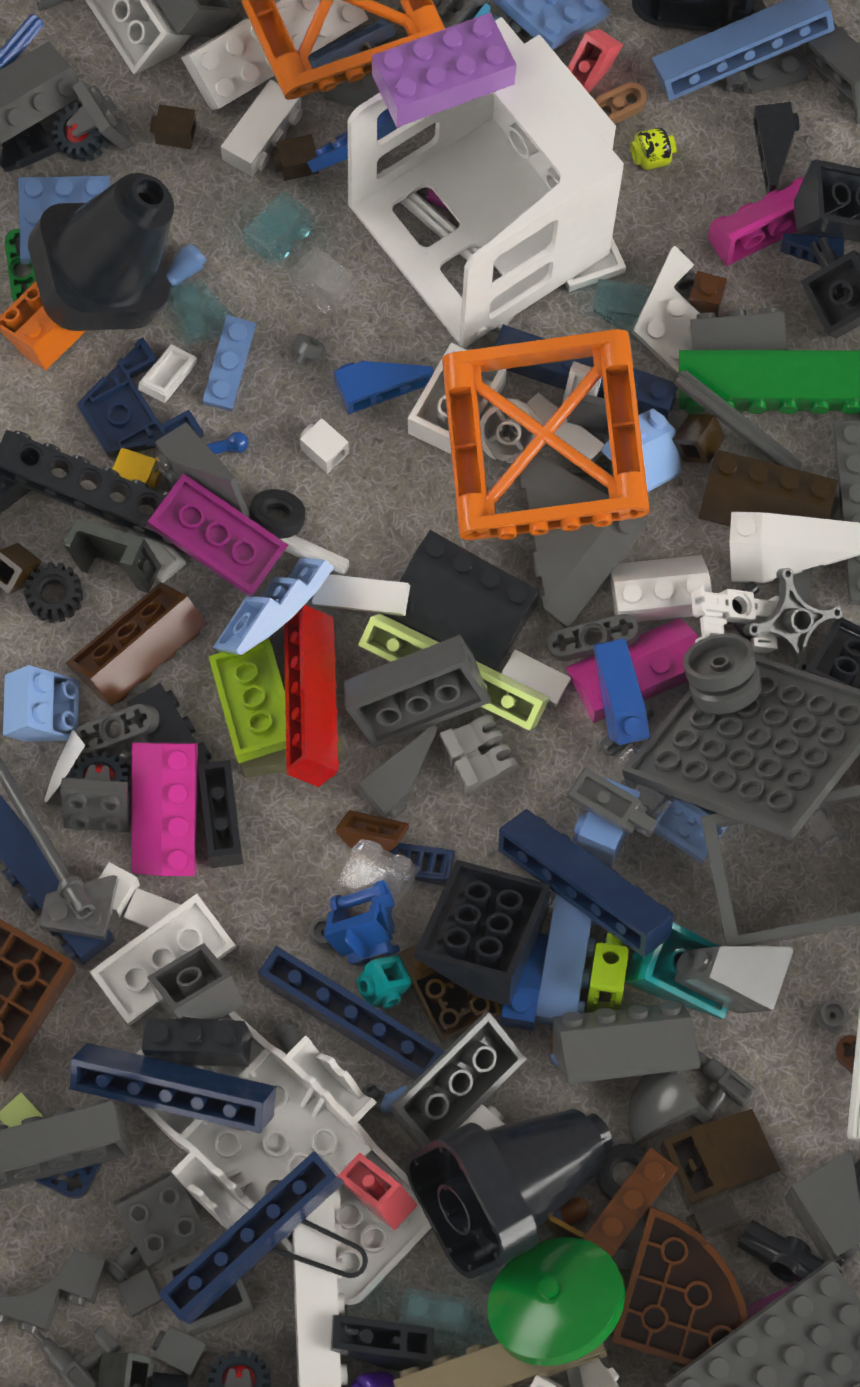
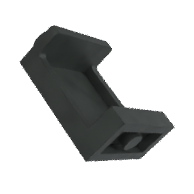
[64,518,161,593]

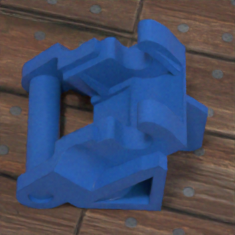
[324,880,400,965]

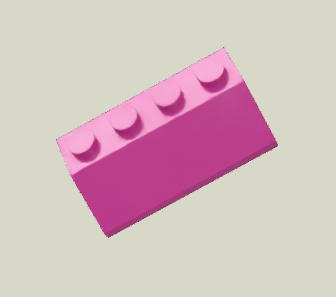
[708,177,804,267]
[565,617,699,723]
[132,742,198,876]

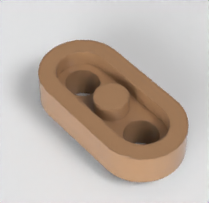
[594,82,647,124]

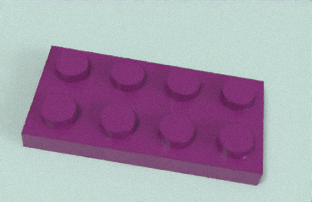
[146,473,288,598]

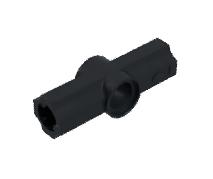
[737,1220,843,1283]

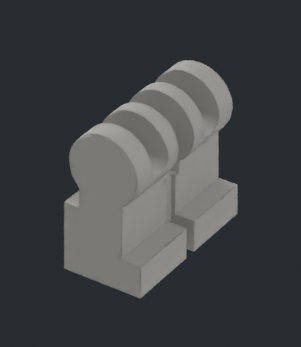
[438,715,519,796]

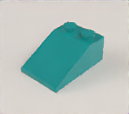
[625,922,728,1020]

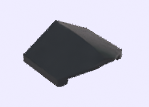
[0,122,59,173]

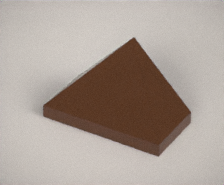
[336,810,409,864]

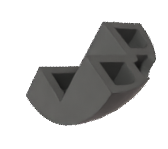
[628,1071,700,1145]

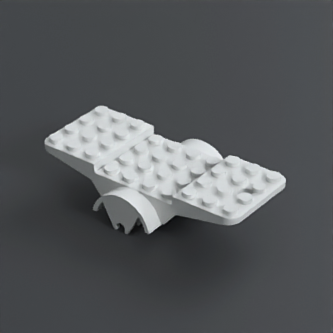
[136,1011,432,1307]

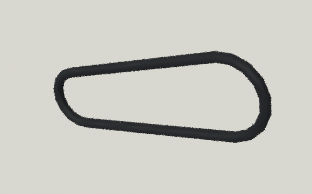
[270,1219,368,1278]

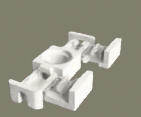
[691,586,779,653]

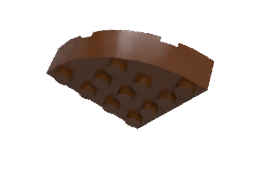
[0,919,76,1082]
[612,1206,748,1365]

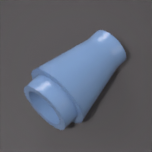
[166,243,207,288]

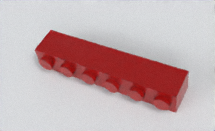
[284,605,339,787]

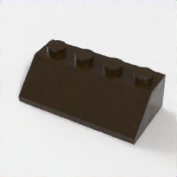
[698,449,839,527]

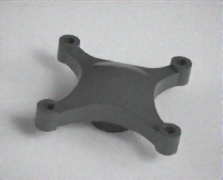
[743,568,843,672]

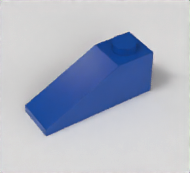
[334,361,434,415]
[593,638,650,745]
[501,933,548,1031]

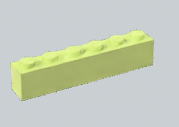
[358,614,550,731]

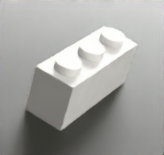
[221,79,303,177]

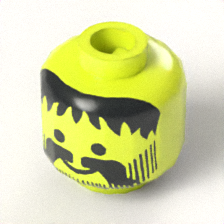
[630,127,677,170]

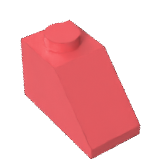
[567,29,623,93]
[339,1153,418,1231]

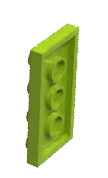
[208,637,286,763]

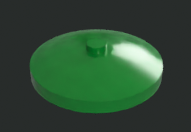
[487,1237,625,1366]

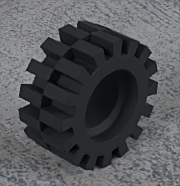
[24,562,83,623]

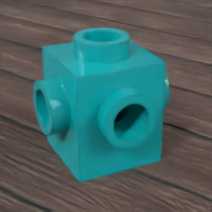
[356,955,413,1009]

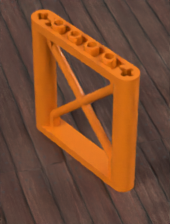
[241,0,445,100]
[442,329,650,540]

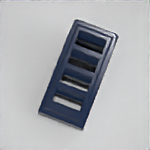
[780,233,844,265]
[384,843,455,886]

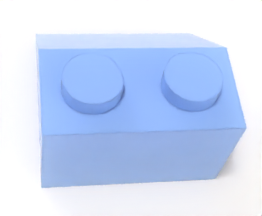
[601,408,682,492]

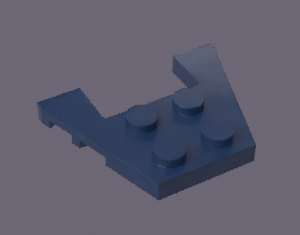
[77,337,204,457]

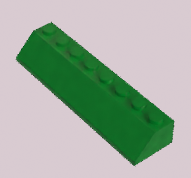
[679,350,860,415]

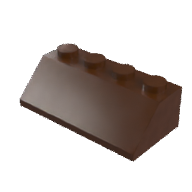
[66,582,207,707]

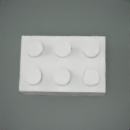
[408,343,507,454]

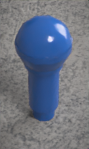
[206,432,249,455]

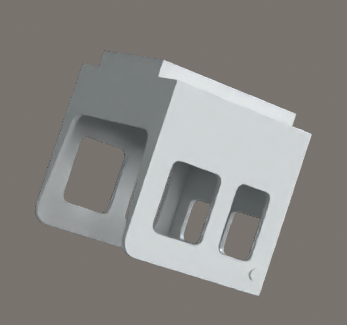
[348,17,624,348]

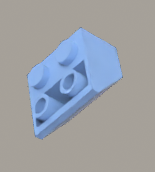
[3,665,79,741]

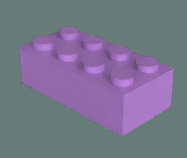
[372,12,517,127]

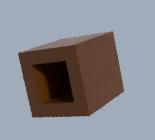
[689,271,727,317]

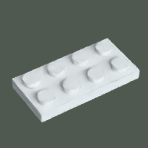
[89,894,236,1026]

